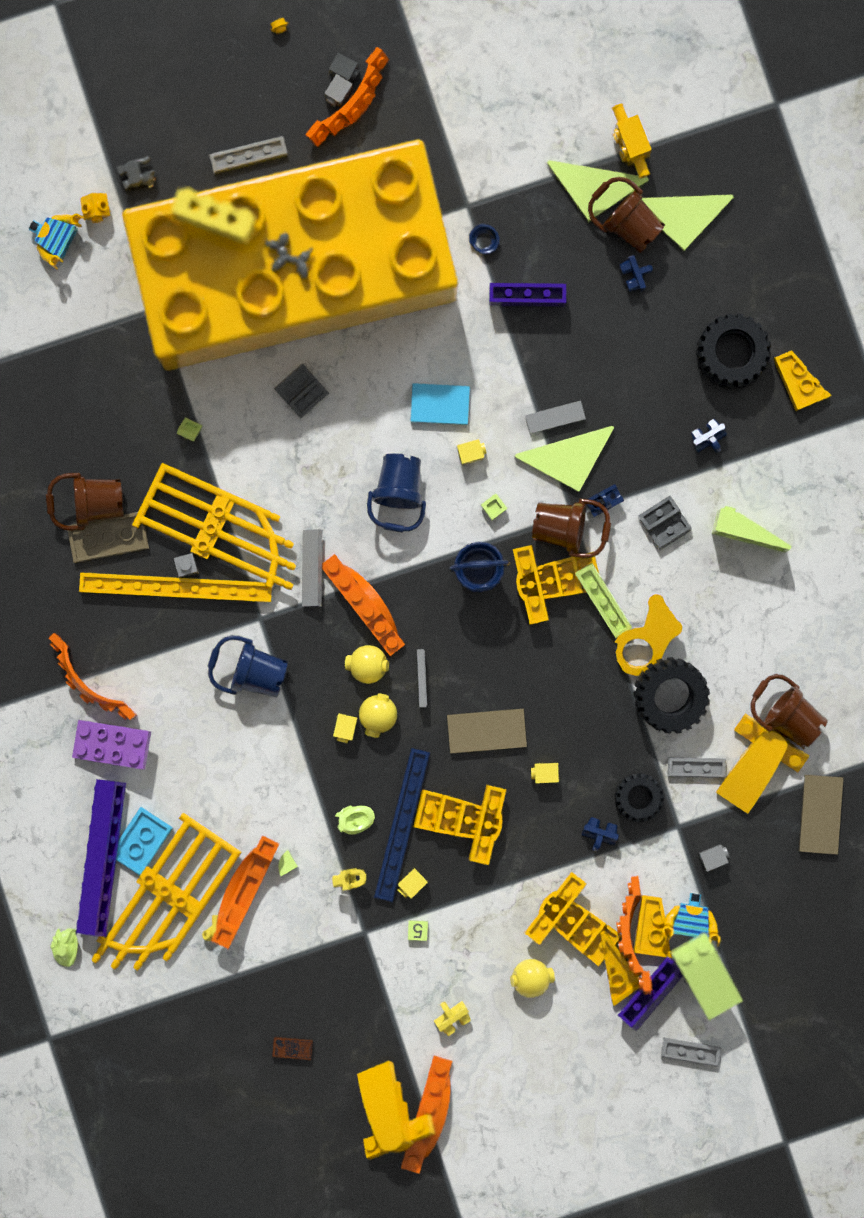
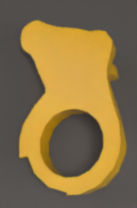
[615,594,682,676]

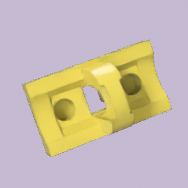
[332,868,367,890]
[434,1001,471,1036]

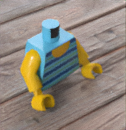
[29,214,84,270]
[660,893,720,947]

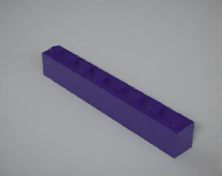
[76,779,126,936]

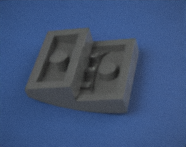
[274,364,329,418]
[638,496,692,550]

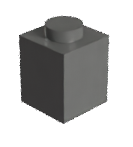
[329,53,360,82]

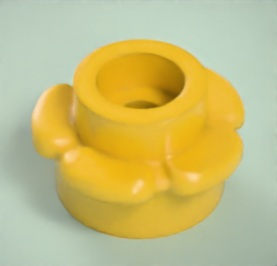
[270,18,288,34]

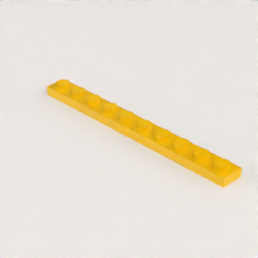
[79,573,272,602]

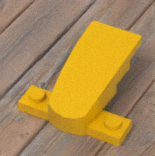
[513,545,600,625]
[716,713,809,814]
[413,785,506,865]
[524,872,622,966]
[357,1061,435,1159]

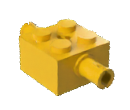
[612,103,652,179]

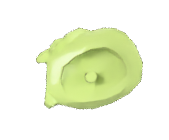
[335,805,375,835]
[50,928,78,967]

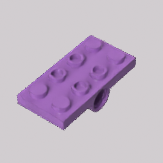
[72,720,152,770]

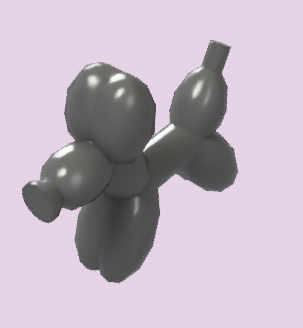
[265,232,314,279]

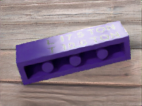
[489,283,566,306]
[617,956,683,1031]

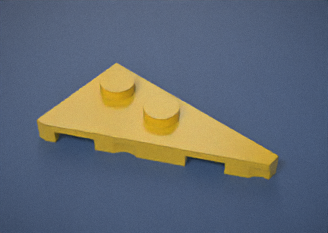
[600,930,640,1006]

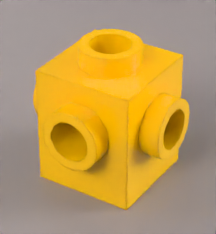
[80,193,110,223]

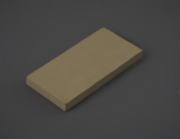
[68,512,150,564]
[447,709,527,753]
[799,775,843,854]

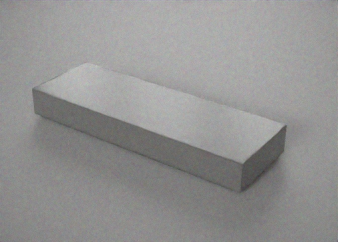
[525,401,586,434]
[417,649,427,708]
[668,757,726,778]
[661,1037,721,1067]

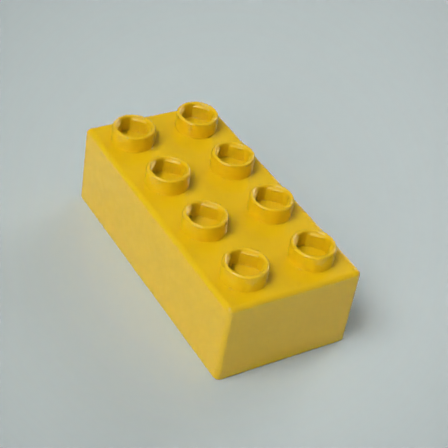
[122,140,458,371]

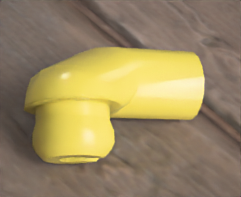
[202,915,218,941]

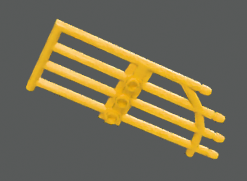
[132,463,297,590]
[91,813,242,971]

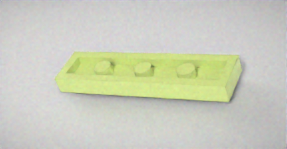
[575,563,632,638]

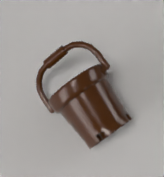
[588,177,666,253]
[46,473,123,531]
[532,498,612,558]
[751,674,828,749]

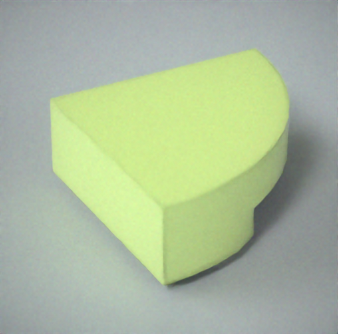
[278,850,298,876]

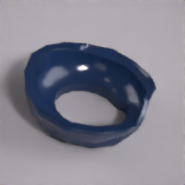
[469,224,500,254]

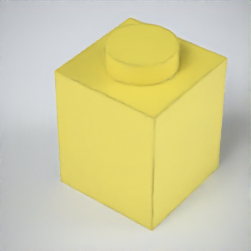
[457,439,487,466]
[333,714,358,743]
[531,763,559,783]
[398,868,428,898]

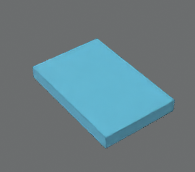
[411,383,470,425]
[116,807,173,875]

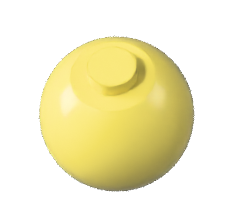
[345,645,389,684]
[359,693,397,738]
[510,959,555,998]

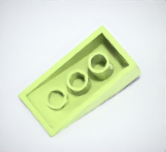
[712,506,791,553]
[670,932,743,1020]

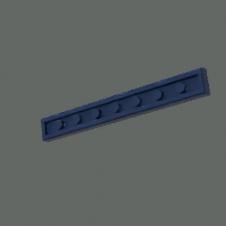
[374,748,430,902]

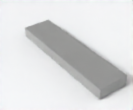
[209,136,288,174]
[302,529,322,607]

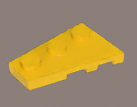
[773,351,831,411]
[634,895,672,958]

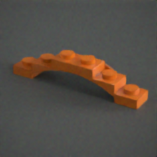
[305,47,389,147]
[322,554,405,656]
[49,633,137,720]
[211,835,280,949]
[616,876,652,995]
[401,1055,452,1173]

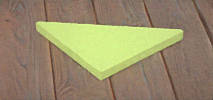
[547,160,649,222]
[642,195,734,251]
[515,426,614,492]

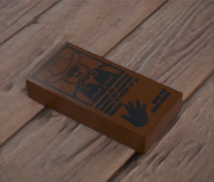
[272,1037,313,1060]

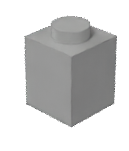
[324,74,353,107]
[174,553,199,578]
[698,844,730,871]

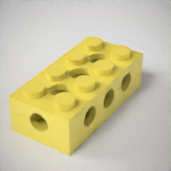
[171,188,256,245]

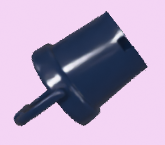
[367,453,426,533]
[449,541,510,592]
[207,635,288,698]

